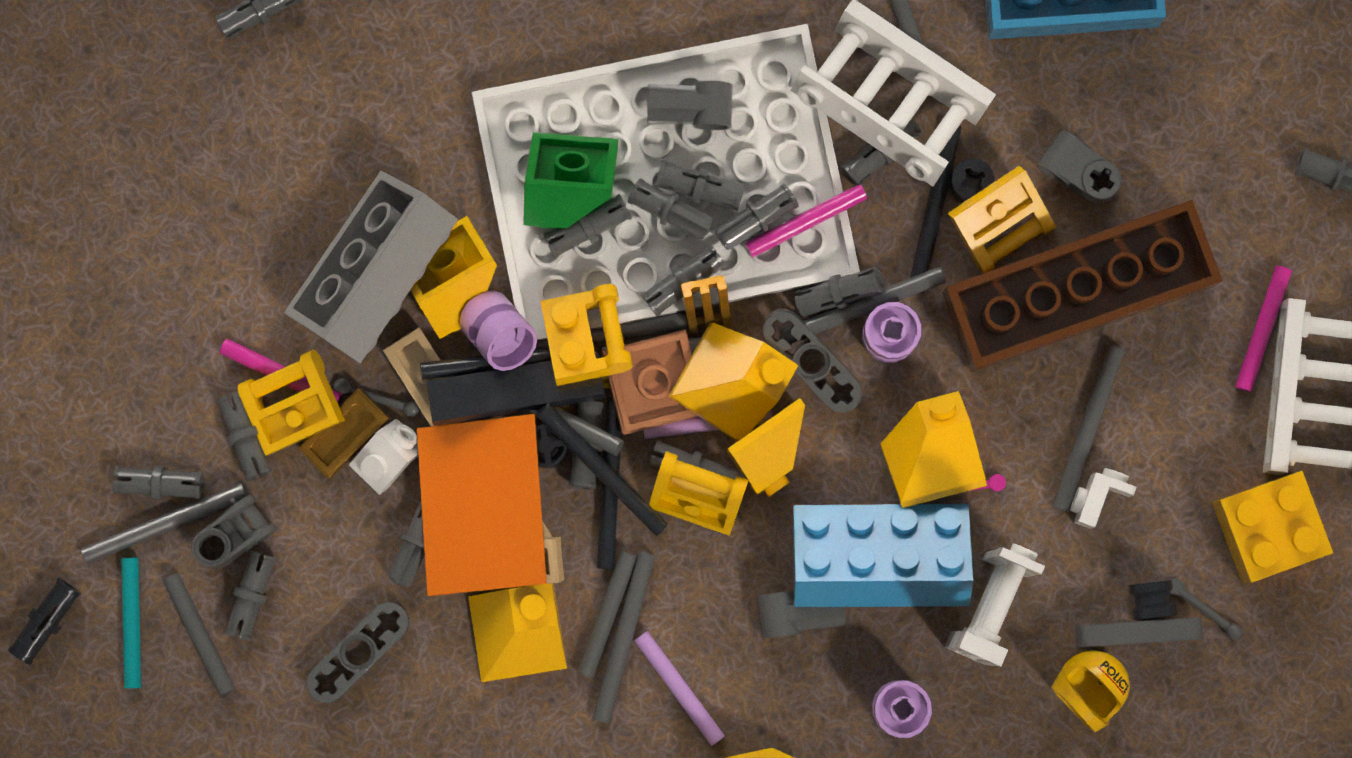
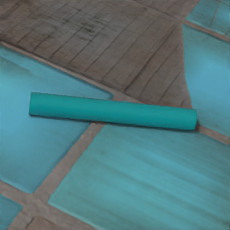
[121,558,142,689]

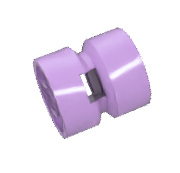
[459,291,537,371]
[862,302,921,363]
[871,680,932,738]

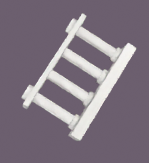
[790,0,996,187]
[1263,298,1352,475]
[944,543,1045,667]

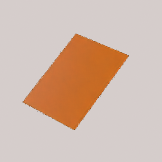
[417,414,547,596]

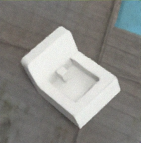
[349,419,418,495]
[1070,468,1137,529]

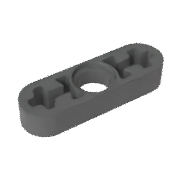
[763,309,862,413]
[307,602,410,703]
[1075,617,1203,647]

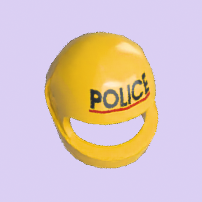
[1051,650,1130,733]

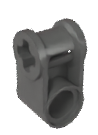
[1036,130,1121,205]
[192,494,277,569]

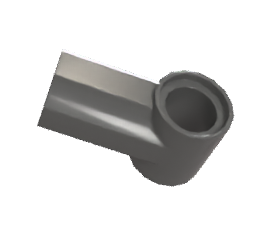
[647,81,733,130]
[757,591,846,639]

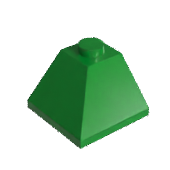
[523,132,619,229]

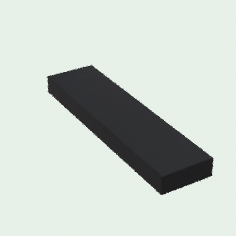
[427,353,606,427]

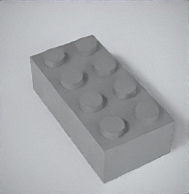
[284,171,458,363]

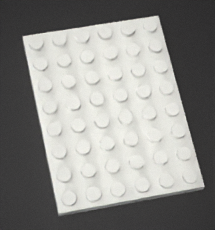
[472,24,860,341]

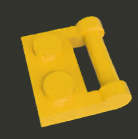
[947,166,1056,274]
[540,284,633,386]
[238,349,345,456]
[649,451,749,536]

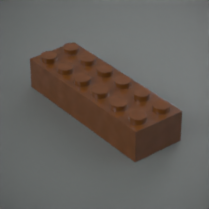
[942,200,1223,373]

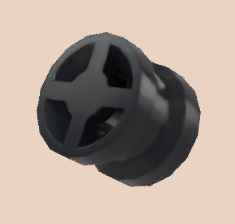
[949,159,995,203]
[536,424,569,469]
[1129,580,1177,620]

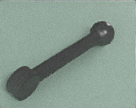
[334,378,420,417]
[1169,578,1243,640]

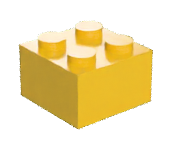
[1212,471,1333,584]

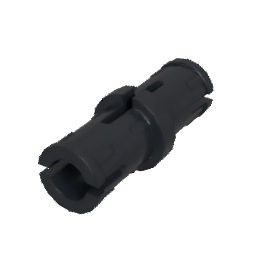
[8,578,81,665]

